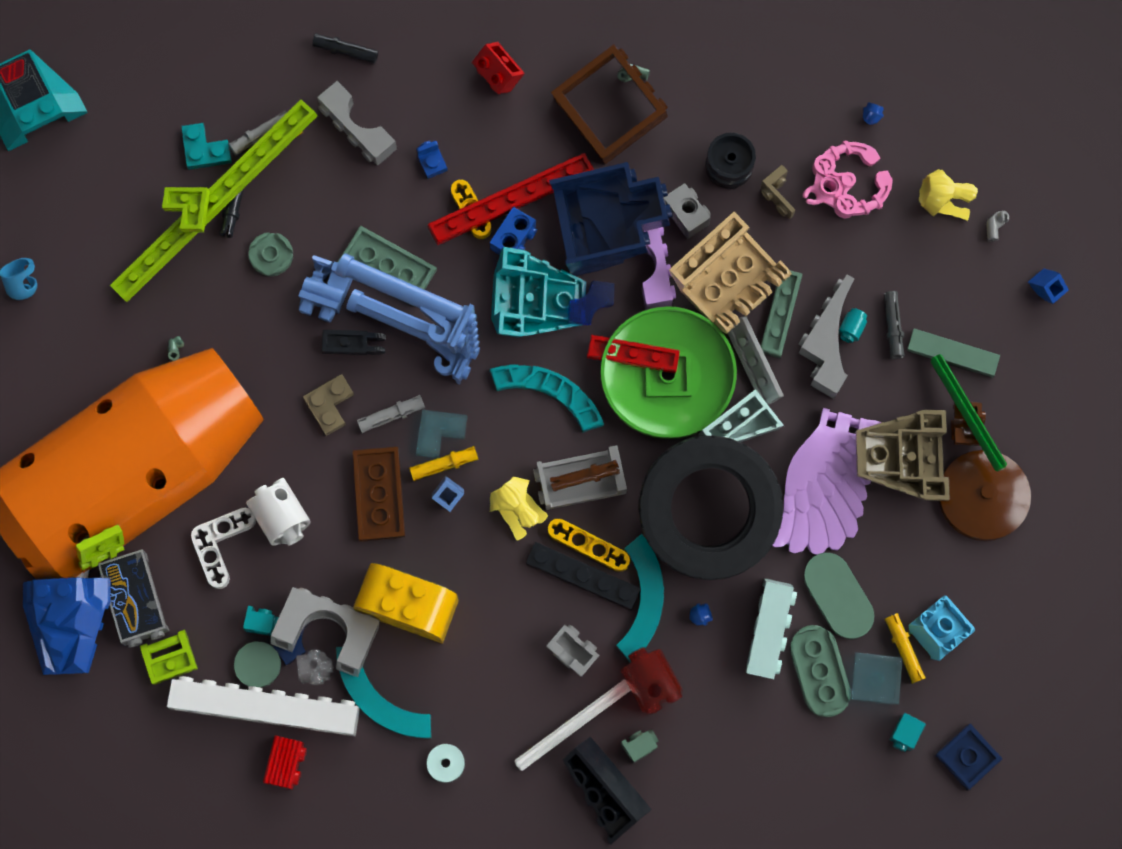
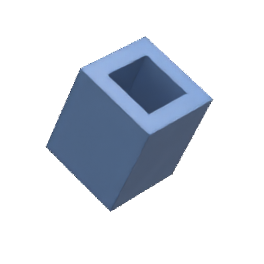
[432,476,464,512]

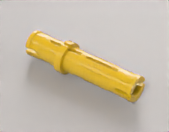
[409,446,479,481]
[884,613,926,684]

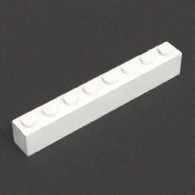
[167,676,360,737]

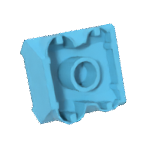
[908,595,975,661]

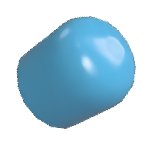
[0,258,38,300]

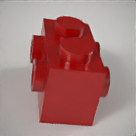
[471,42,525,94]

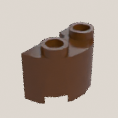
[951,402,986,446]

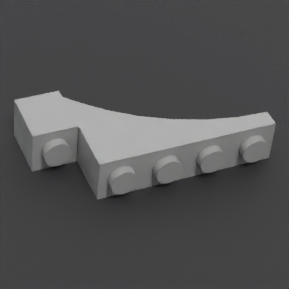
[798,274,854,399]

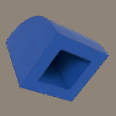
[1028,268,1069,304]

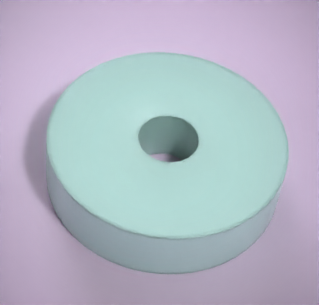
[427,744,465,783]

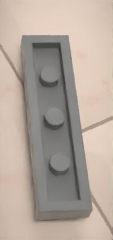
[728,316,784,406]

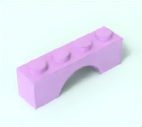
[642,227,676,310]

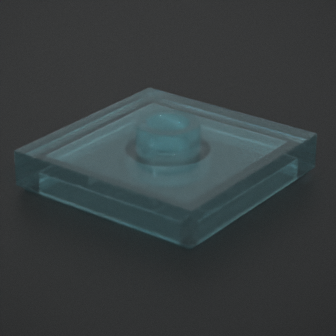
[851,652,902,705]

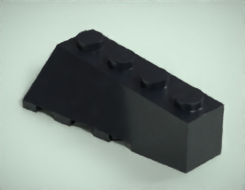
[563,736,652,845]

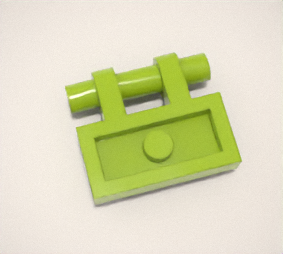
[76,525,125,571]

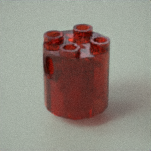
[620,647,683,715]

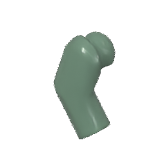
[617,64,650,82]
[168,336,184,361]

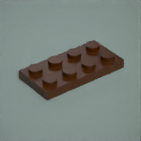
[353,447,405,542]

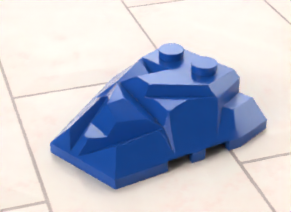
[23,578,111,675]

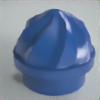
[863,102,884,124]
[689,603,713,626]

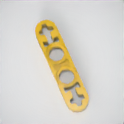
[548,518,630,572]

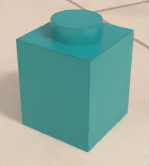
[889,713,926,752]

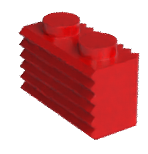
[263,736,307,790]

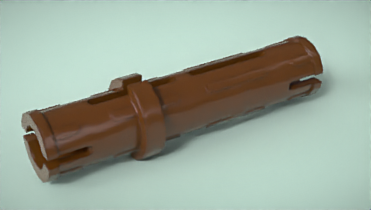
[550,460,620,492]

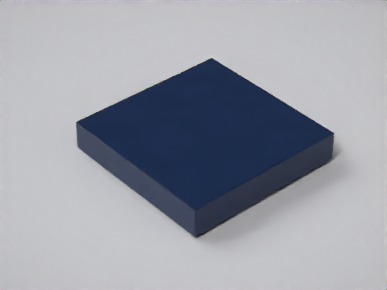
[935,724,1003,791]

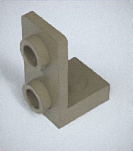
[760,165,795,219]

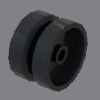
[705,132,756,189]

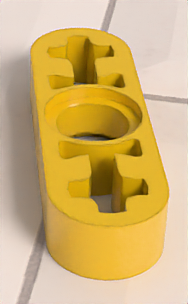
[451,180,491,239]

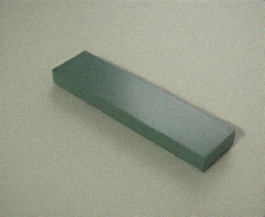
[761,270,803,358]
[907,328,1000,378]

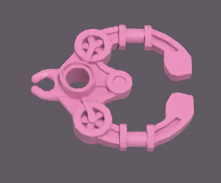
[802,140,893,219]

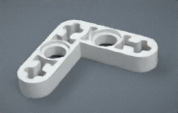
[191,508,256,589]

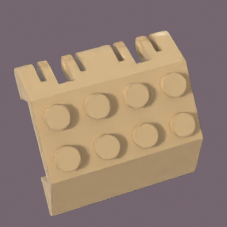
[669,212,792,334]

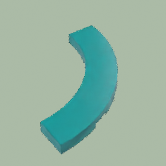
[490,365,604,432]
[616,534,664,664]
[336,647,431,739]

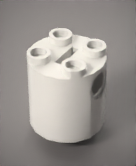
[246,478,311,546]

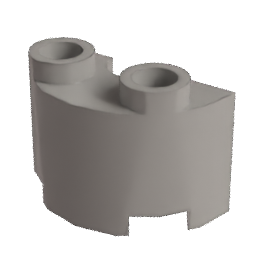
[546,624,599,677]

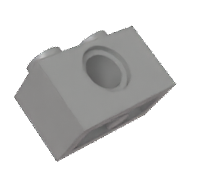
[664,183,711,239]

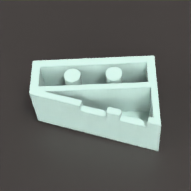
[699,389,784,442]

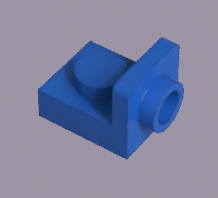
[416,141,448,179]

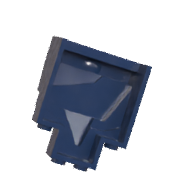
[549,162,673,276]

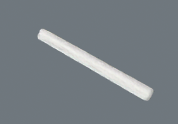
[514,679,632,771]

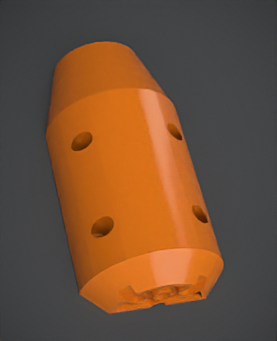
[0,348,264,580]

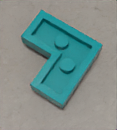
[182,123,232,170]

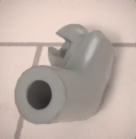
[986,211,1009,242]

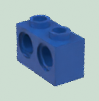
[489,207,537,255]

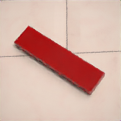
[587,335,680,374]

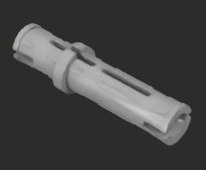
[229,111,287,156]
[357,395,425,433]

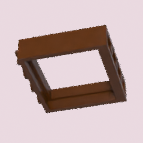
[551,44,668,165]

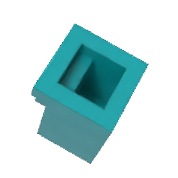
[243,606,279,636]

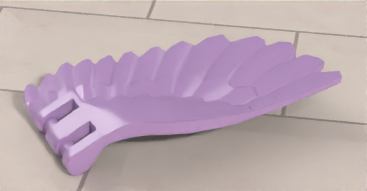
[772,408,881,555]

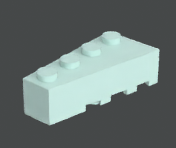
[745,578,797,679]

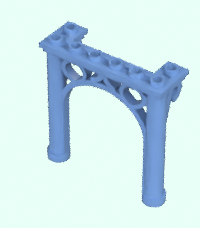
[336,253,480,385]

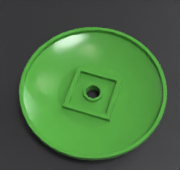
[601,307,737,439]

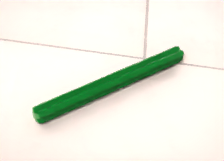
[931,354,1007,472]

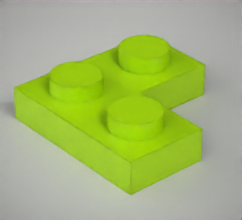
[162,187,210,232]

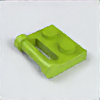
[140,630,198,685]

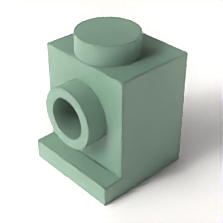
[621,729,659,764]

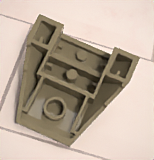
[855,410,950,501]

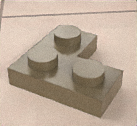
[303,374,354,436]

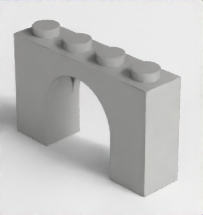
[271,587,380,677]

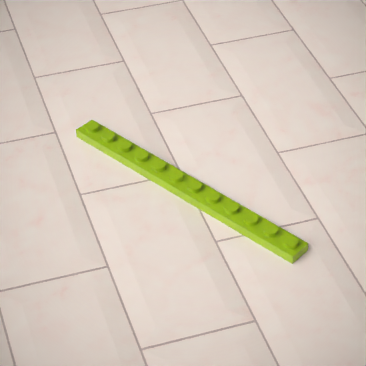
[110,99,318,302]

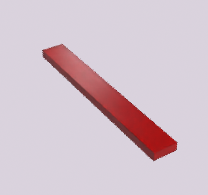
[427,153,594,246]

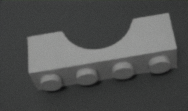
[317,81,397,166]

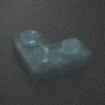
[416,410,468,458]

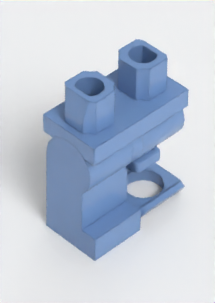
[299,255,353,323]

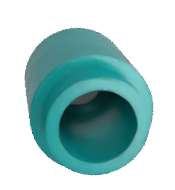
[838,308,867,343]

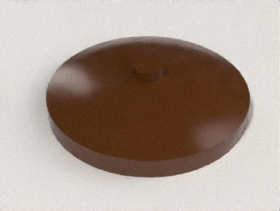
[939,450,1031,541]

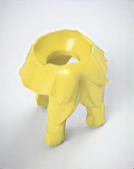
[919,169,978,221]
[490,476,548,541]

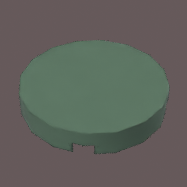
[248,232,293,276]
[234,641,281,688]

